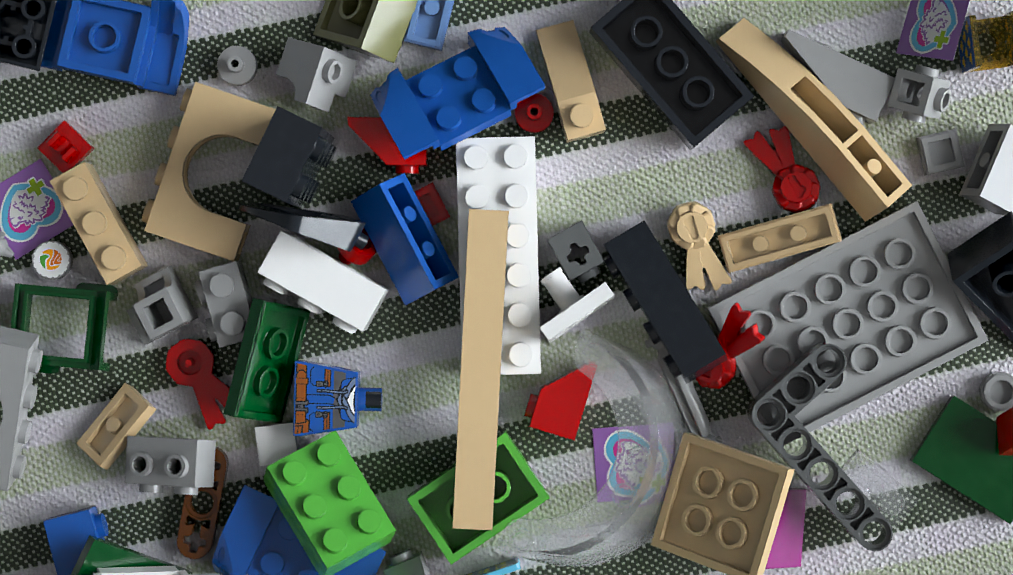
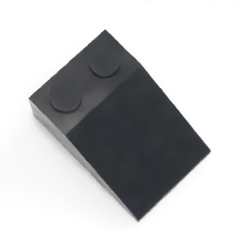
[947,211,1013,342]

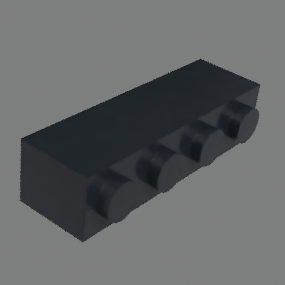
[603,220,727,384]

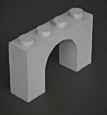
[0,326,43,491]

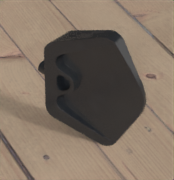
[238,203,369,252]

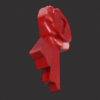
[744,126,821,213]
[696,303,765,389]
[166,339,230,430]

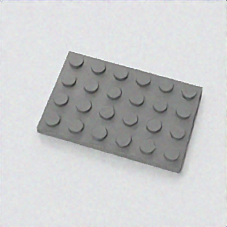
[707,201,989,445]

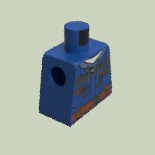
[293,360,383,436]

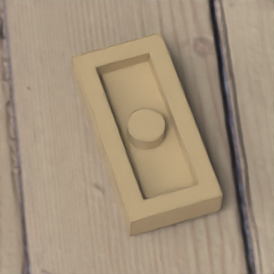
[76,383,157,470]

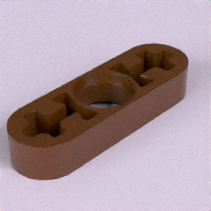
[177,447,229,559]

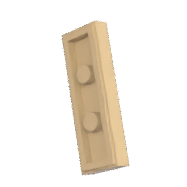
[718,203,843,273]

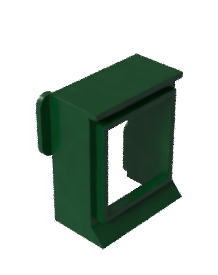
[11,283,118,374]

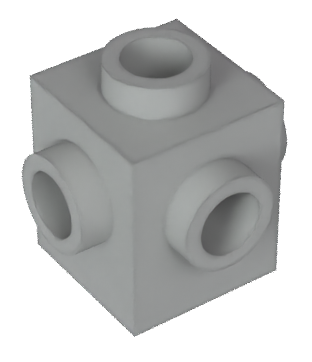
[888,64,951,124]

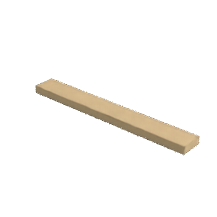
[452,209,509,530]

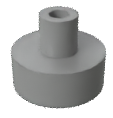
[217,46,258,86]

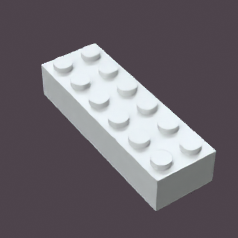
[456,136,541,375]

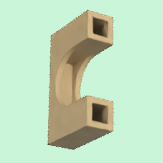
[142,82,276,262]

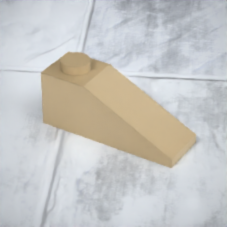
[536,20,606,143]

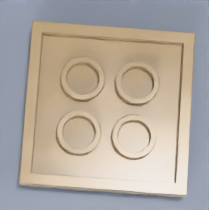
[651,432,795,575]

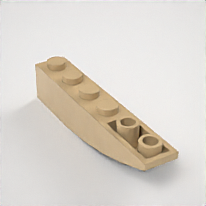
[715,18,912,222]

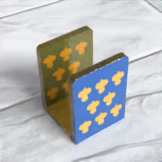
[958,11,1013,73]

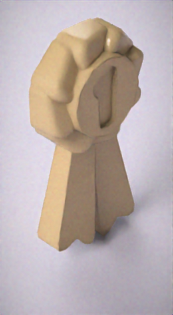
[667,201,732,291]

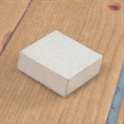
[254,422,298,466]

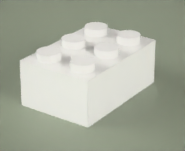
[257,231,390,334]

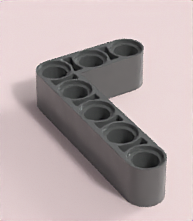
[747,343,893,551]

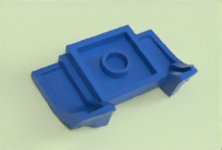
[41,0,190,96]
[370,27,545,160]
[212,485,387,575]

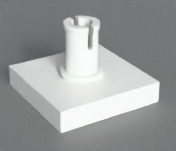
[540,267,614,343]

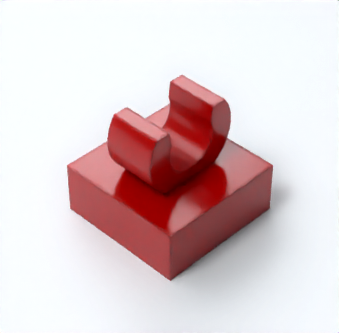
[37,120,95,173]

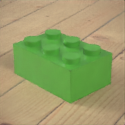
[263,430,396,575]
[407,430,550,565]

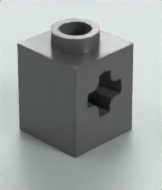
[547,220,605,284]

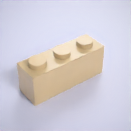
[50,162,148,285]

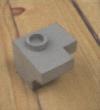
[276,37,358,112]
[126,266,198,345]

